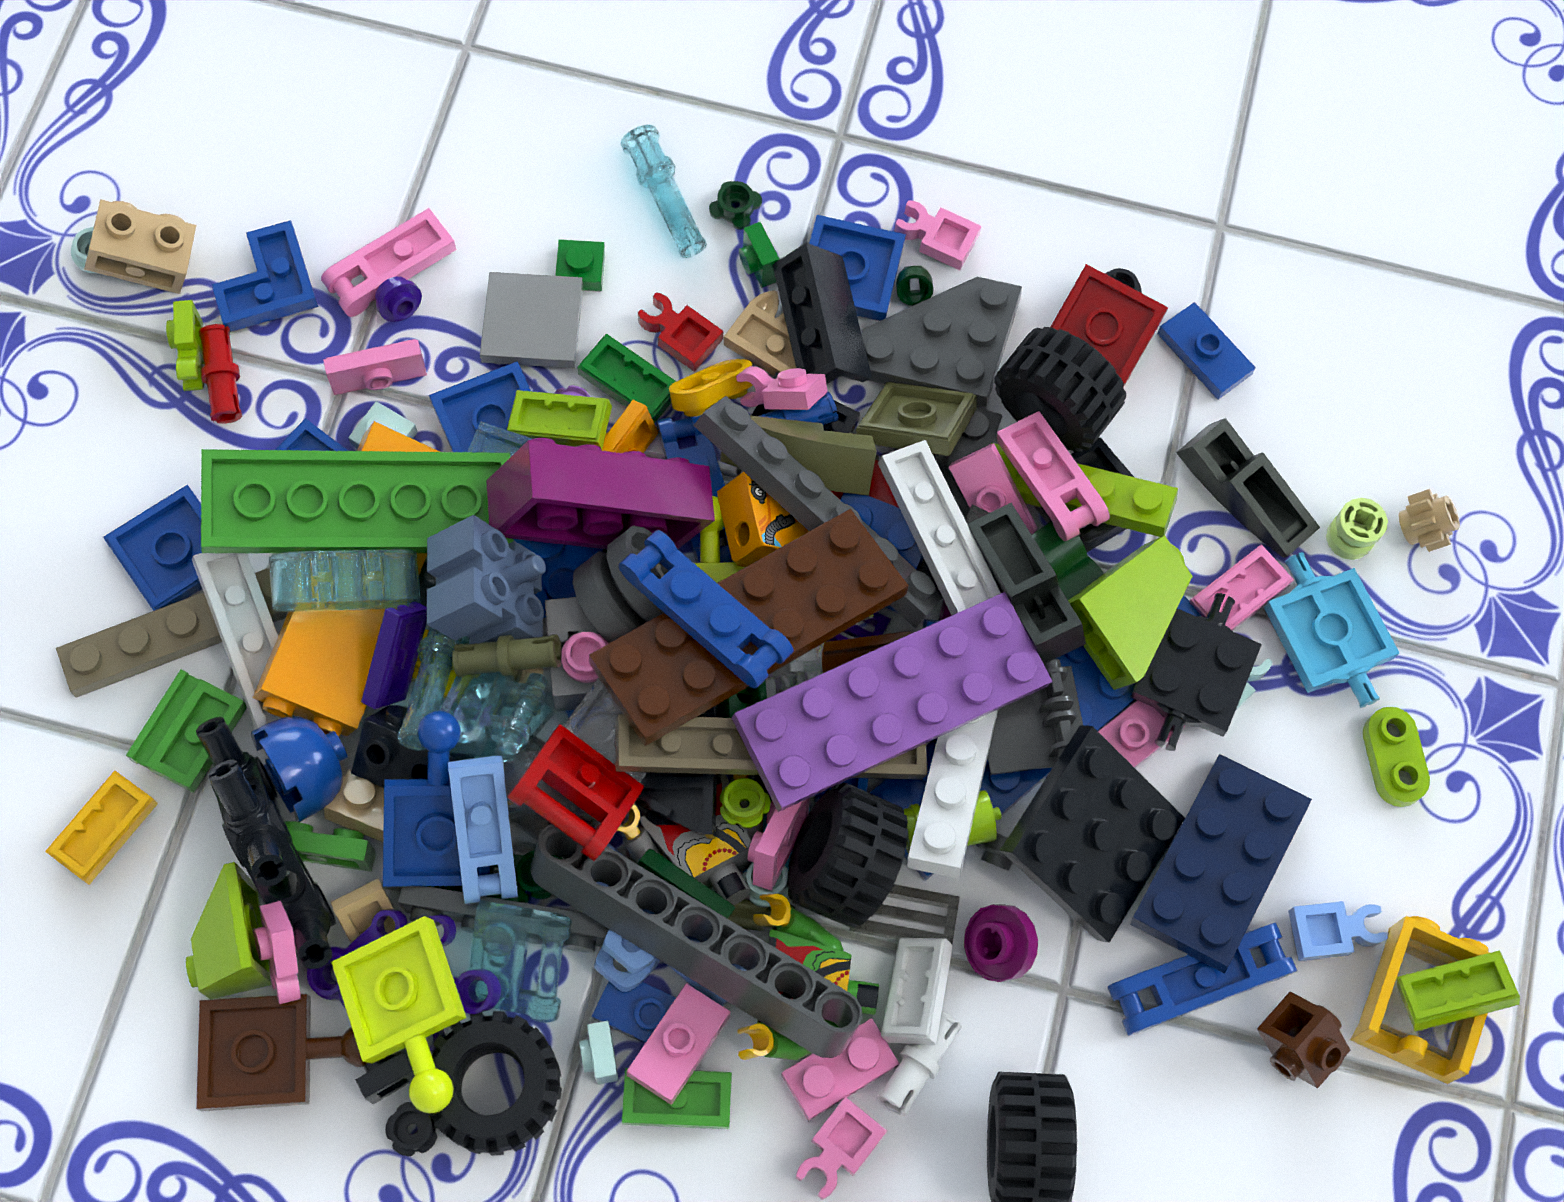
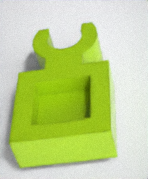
[166,300,204,391]

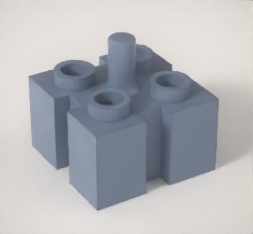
[427,515,546,644]

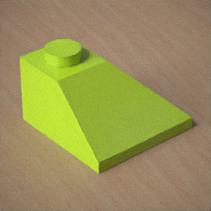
[186,862,272,1000]

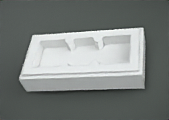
[881,938,953,1045]

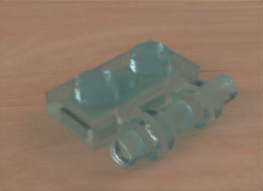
[440,672,548,762]

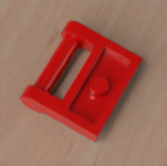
[506,724,645,861]

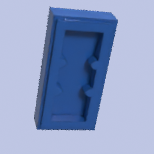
[1157,302,1256,400]
[591,970,676,1044]

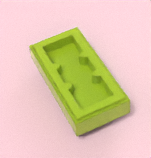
[506,390,612,449]
[1396,950,1520,1032]

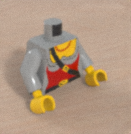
[617,774,764,905]

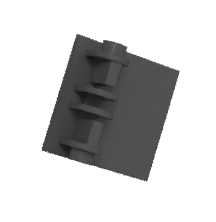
[987,659,1083,775]

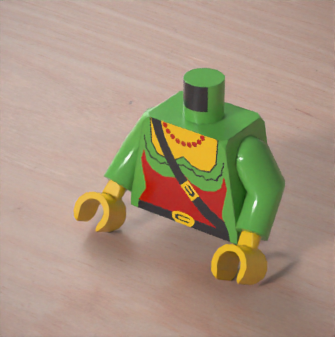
[738,894,879,1060]

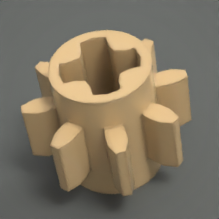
[1399,489,1460,552]

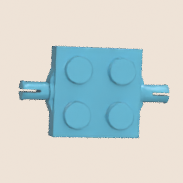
[1264,552,1399,708]

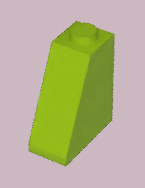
[1068,535,1192,690]

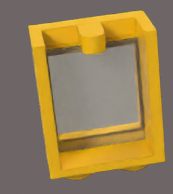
[1350,916,1505,1084]

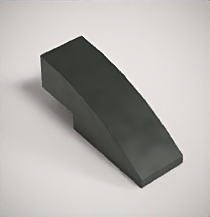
[1176,418,1320,558]
[967,503,1086,664]

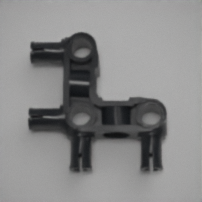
[196,717,337,969]

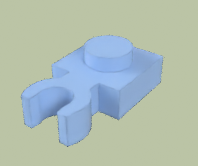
[1288,901,1388,961]

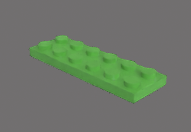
[201,449,514,553]

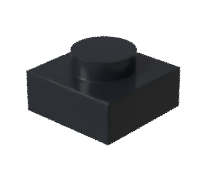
[355,1052,414,1105]

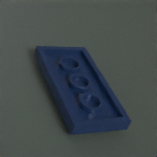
[1130,754,1312,974]

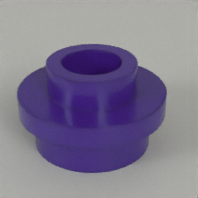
[375,277,422,322]

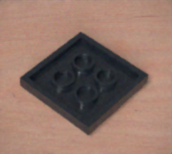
[1000,725,1185,943]

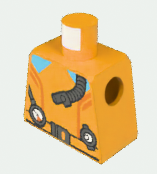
[717,472,809,567]

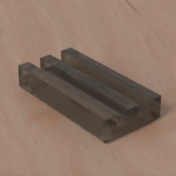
[849,884,960,944]

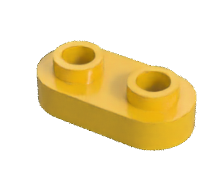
[669,359,753,417]

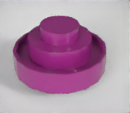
[964,904,1038,982]

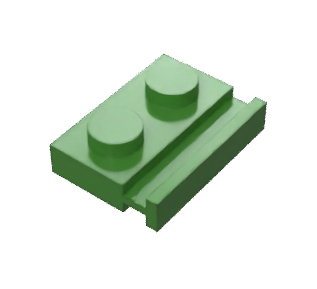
[126,669,247,793]

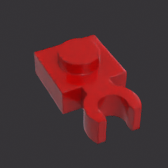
[637,292,723,372]

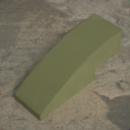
[720,416,877,496]

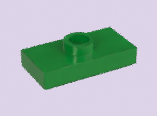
[577,334,676,423]

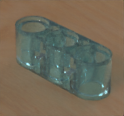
[269,549,421,612]

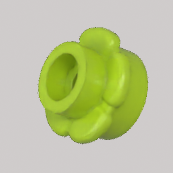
[720,778,771,828]

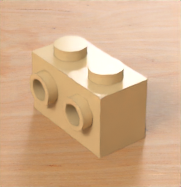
[84,199,197,294]

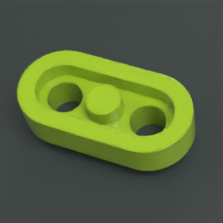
[1363,707,1430,807]

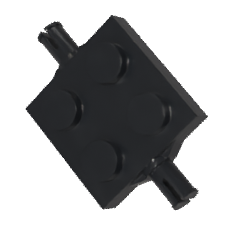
[1130,593,1262,751]

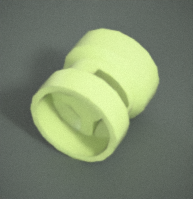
[1326,498,1388,560]

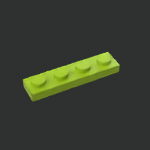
[991,443,1178,537]

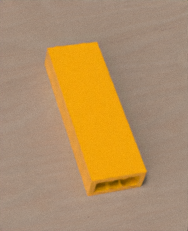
[252,421,440,737]

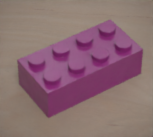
[486,438,715,550]

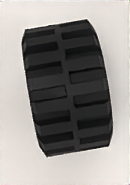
[994,327,1126,452]
[787,782,908,928]
[428,1011,562,1156]
[987,1072,1077,1202]

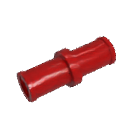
[199,324,242,424]

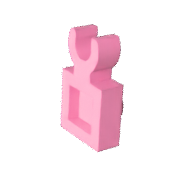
[894,200,982,270]
[253,901,301,1004]
[795,1097,887,1200]

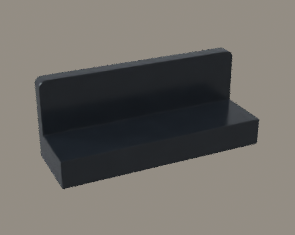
[772,243,872,385]

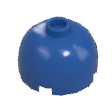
[251,717,348,822]

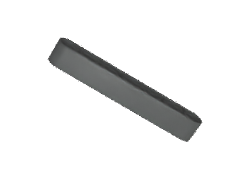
[531,824,863,1058]

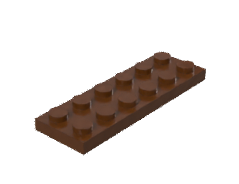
[589,508,909,746]

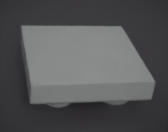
[480,272,583,368]

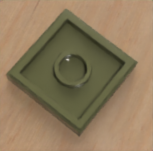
[856,382,977,456]

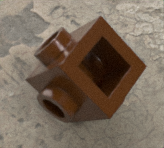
[1257,991,1351,1088]

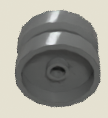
[572,526,668,643]

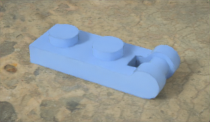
[448,755,518,904]

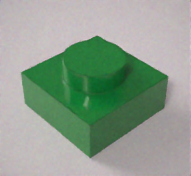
[739,221,780,288]
[555,239,605,291]

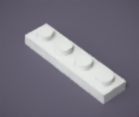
[878,440,1001,615]
[192,553,299,730]
[907,710,998,879]

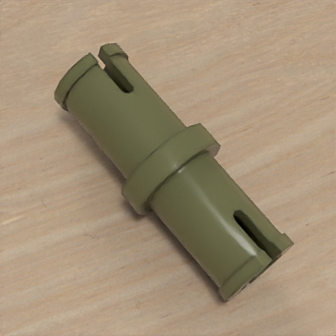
[452,634,562,677]

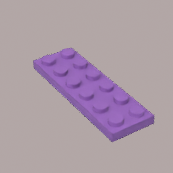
[732,592,1053,812]

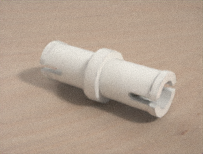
[877,1011,962,1116]

